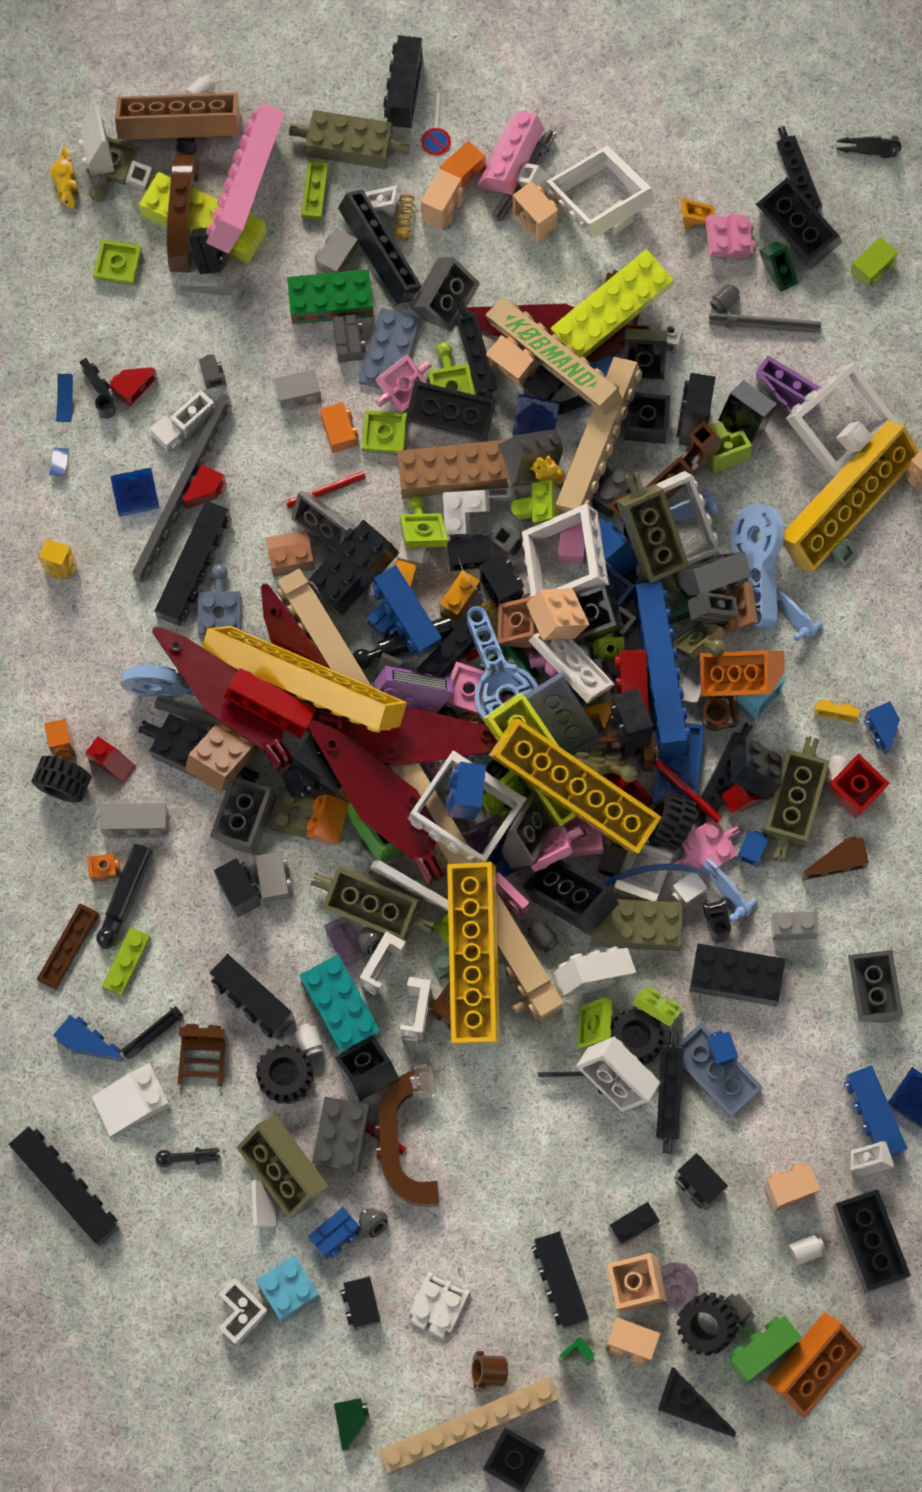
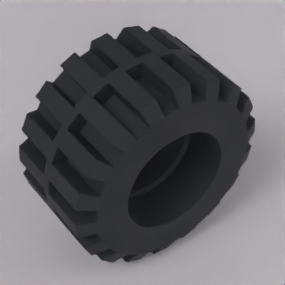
[31,756,92,803]
[647,791,696,851]
[610,1007,664,1064]
[256,1044,314,1104]
[677,1292,740,1356]

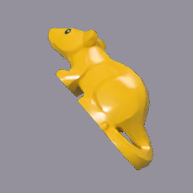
[50,146,79,210]
[530,455,567,488]

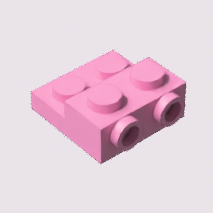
[705,213,756,260]

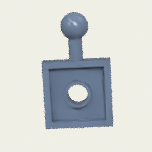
[198,564,241,635]

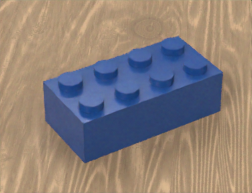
[372,565,442,658]

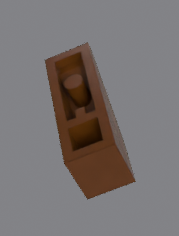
[802,837,869,880]

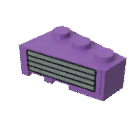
[756,355,820,419]
[374,666,453,713]

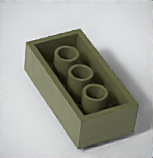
[591,899,682,951]
[236,1115,329,1219]

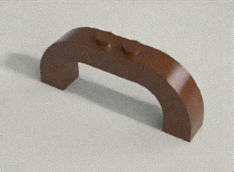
[167,154,200,273]
[608,420,721,523]
[375,1069,439,1207]

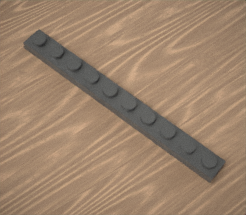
[132,393,232,582]

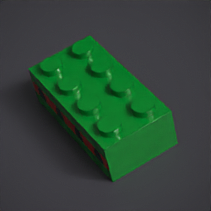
[287,269,374,324]

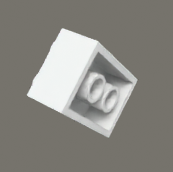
[551,946,636,998]
[576,1036,660,1112]

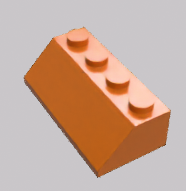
[700,650,785,696]
[765,1312,863,1418]

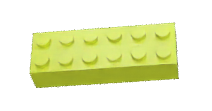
[139,172,267,265]
[550,249,673,358]
[482,693,576,826]

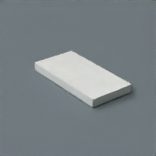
[529,632,614,703]
[370,860,448,912]

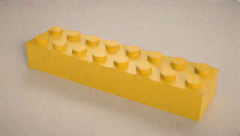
[783,420,919,572]
[489,719,662,854]
[447,862,500,1046]

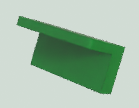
[558,1337,595,1364]

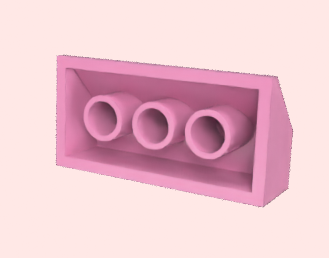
[476,111,544,195]

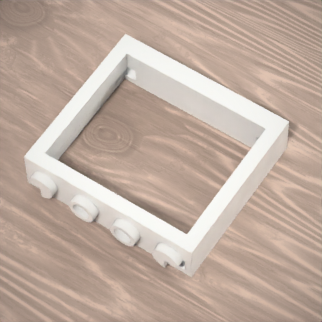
[547,145,654,239]
[786,364,899,477]
[618,471,719,565]
[522,503,609,597]
[408,751,526,863]

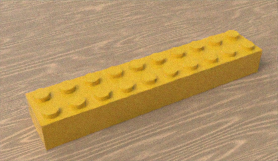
[202,626,407,732]

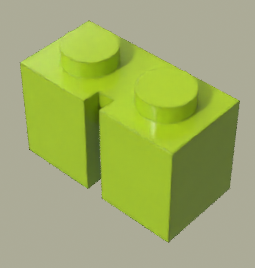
[850,237,898,287]

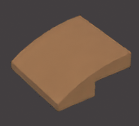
[713,582,758,633]

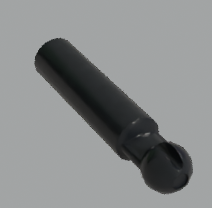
[352,615,454,669]
[96,844,154,949]

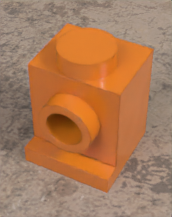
[87,854,121,882]

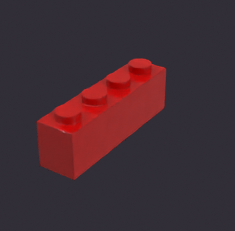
[615,649,648,733]
[224,668,317,739]

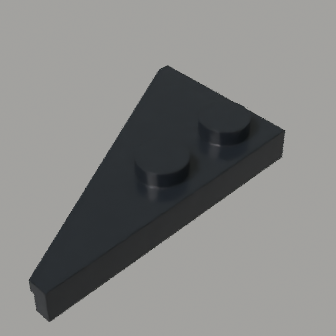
[658,1367,736,1438]

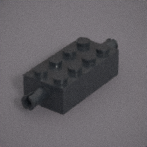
[138,713,260,791]

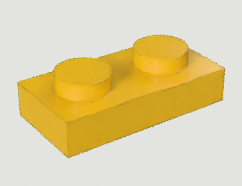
[814,700,860,723]

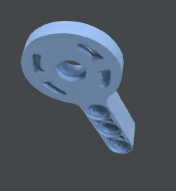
[731,503,784,630]
[467,606,538,721]
[120,664,195,697]

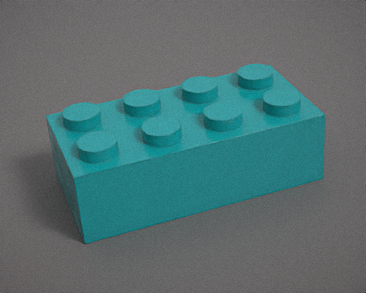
[299,954,381,1054]

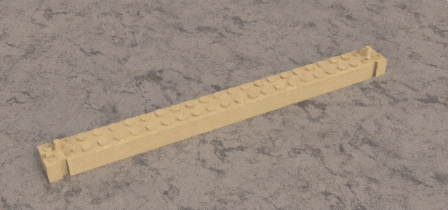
[276,568,564,1025]

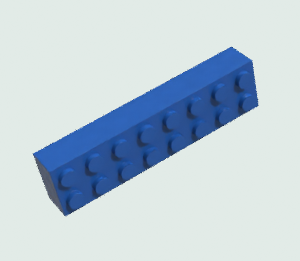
[634,581,690,759]

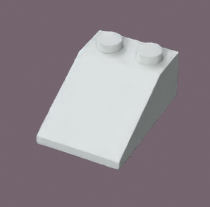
[78,106,114,176]
[92,1063,171,1137]

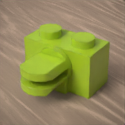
[708,423,752,474]
[511,480,561,525]

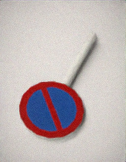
[421,93,451,156]

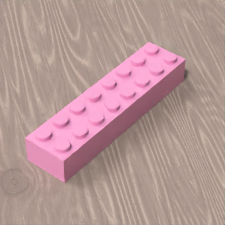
[206,102,284,254]

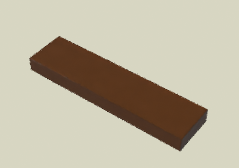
[37,903,99,990]

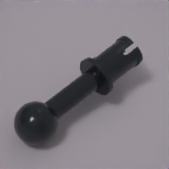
[155,1147,220,1168]

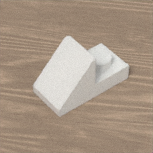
[366,186,400,217]

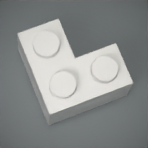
[443,490,490,535]
[219,1278,269,1346]

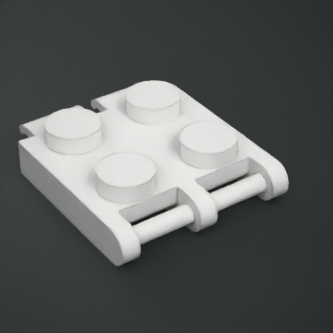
[409,1272,470,1338]

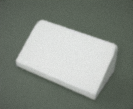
[681,662,701,708]
[850,1141,894,1176]
[252,1180,276,1228]

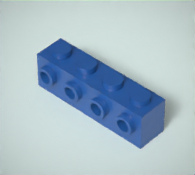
[843,1065,908,1157]

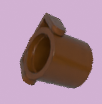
[701,695,740,731]
[471,1351,508,1392]

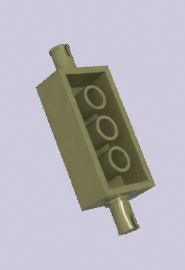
[289,110,410,169]
[616,472,690,593]
[763,737,830,862]
[311,866,436,941]

